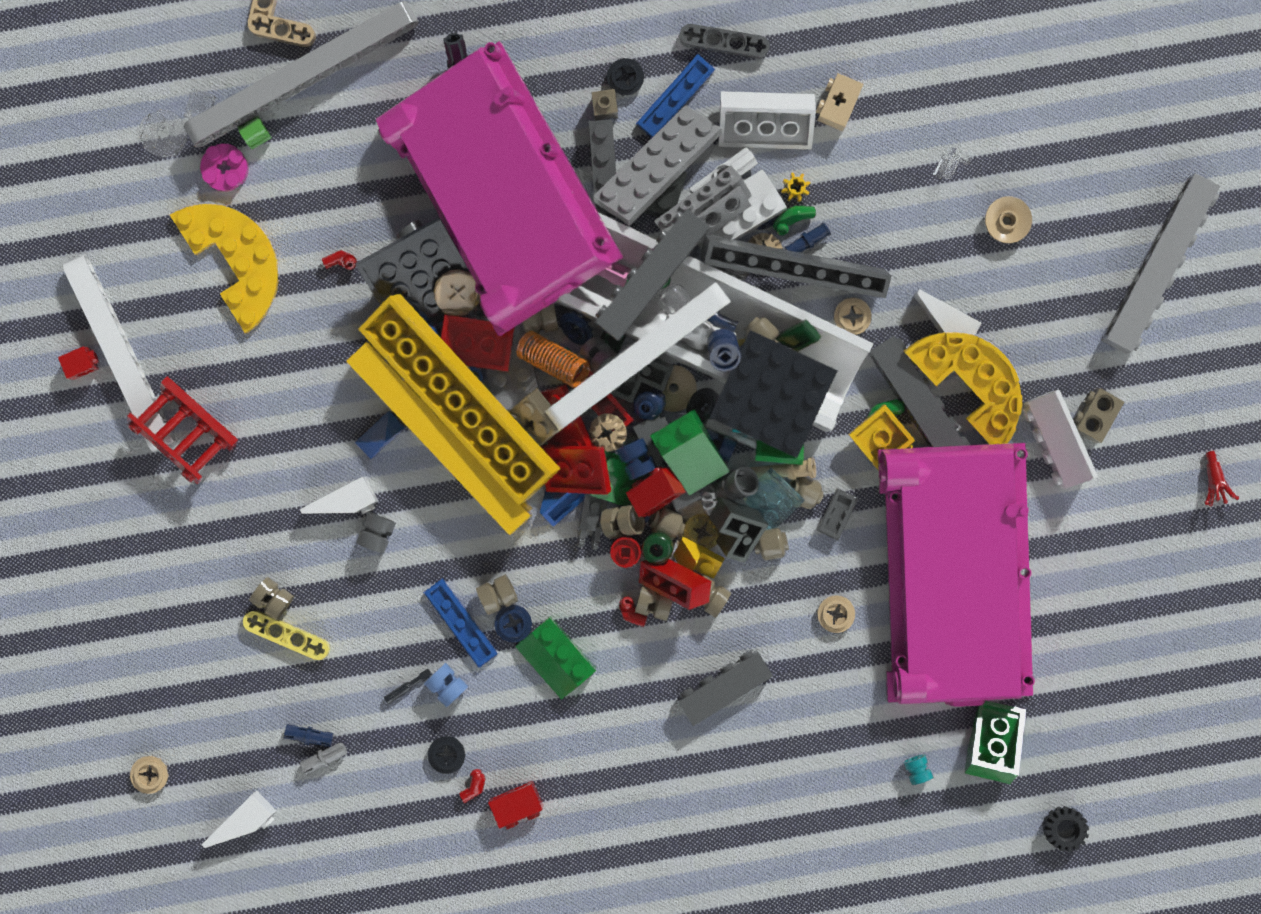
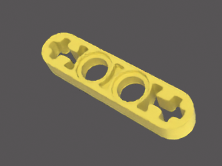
[243,610,330,660]

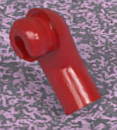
[322,250,357,270]
[619,597,648,627]
[459,769,486,803]

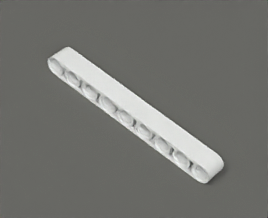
[63,254,175,452]
[545,282,731,431]

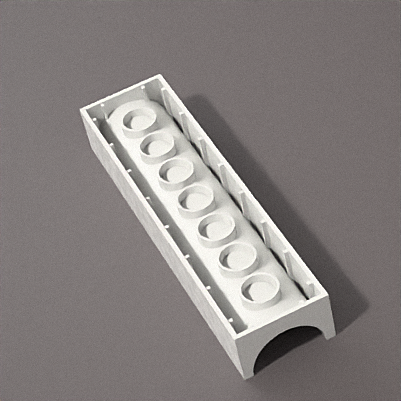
[555,213,873,432]

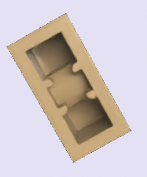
[816,73,863,131]

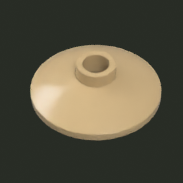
[985,196,1032,243]
[650,365,697,412]

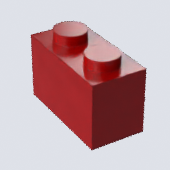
[626,466,686,517]
[488,781,544,830]

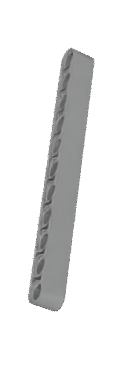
[183,1,419,148]

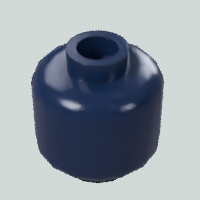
[633,387,666,420]

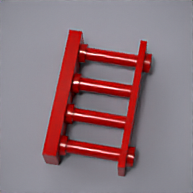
[127,376,238,485]

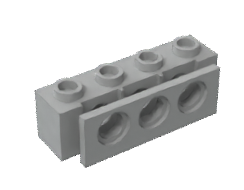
[654,166,752,246]

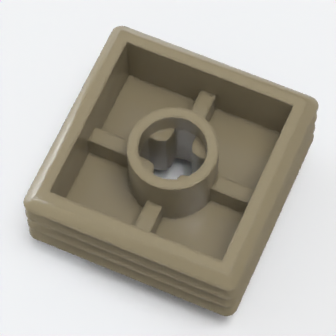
[508,389,559,446]

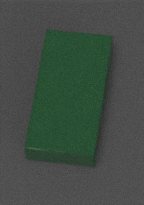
[776,319,821,352]

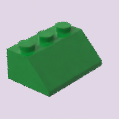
[515,616,597,699]

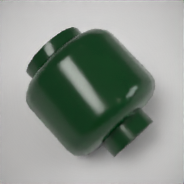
[642,533,674,565]

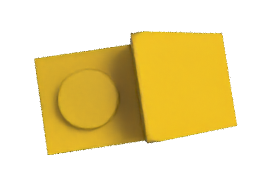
[673,537,725,579]

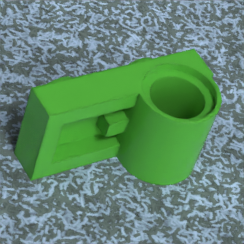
[238,115,272,150]

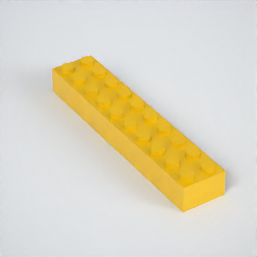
[358,294,560,505]
[346,342,533,535]

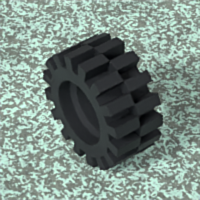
[1043,806,1089,852]

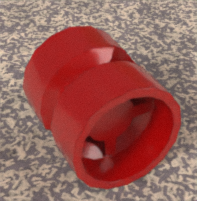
[610,536,641,568]

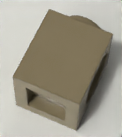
[591,89,618,121]

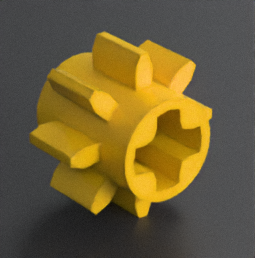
[781,172,810,202]

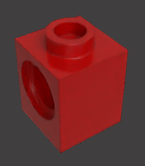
[58,346,99,380]

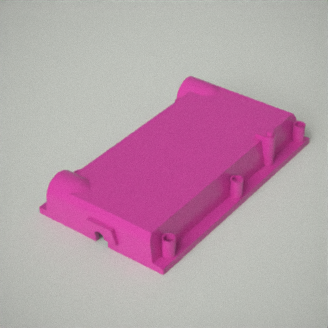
[376,41,623,336]
[878,443,1035,707]

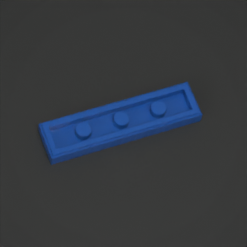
[636,54,715,139]
[423,578,498,668]

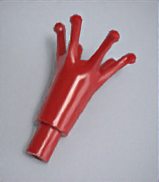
[1204,451,1239,507]

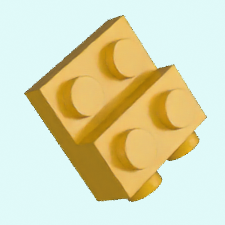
[848,404,915,470]

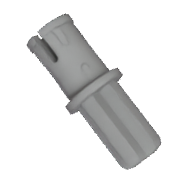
[300,743,347,775]

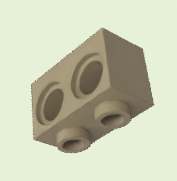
[1073,388,1125,444]

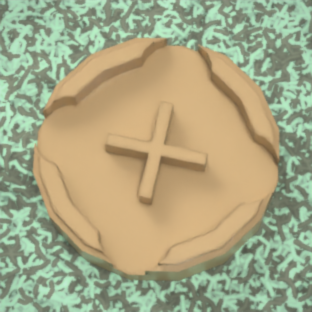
[434,269,481,316]

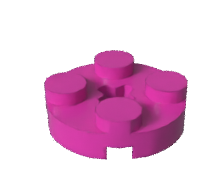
[200,144,249,192]

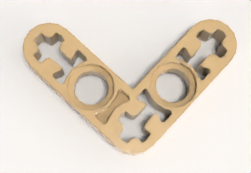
[248,0,316,47]

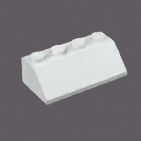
[718,91,816,149]
[698,169,787,249]
[1023,390,1098,489]

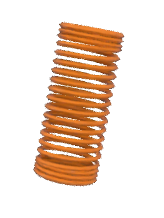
[516,331,590,388]

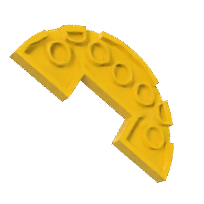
[170,204,279,334]
[904,332,1022,444]

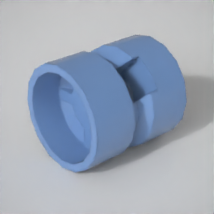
[424,663,469,708]

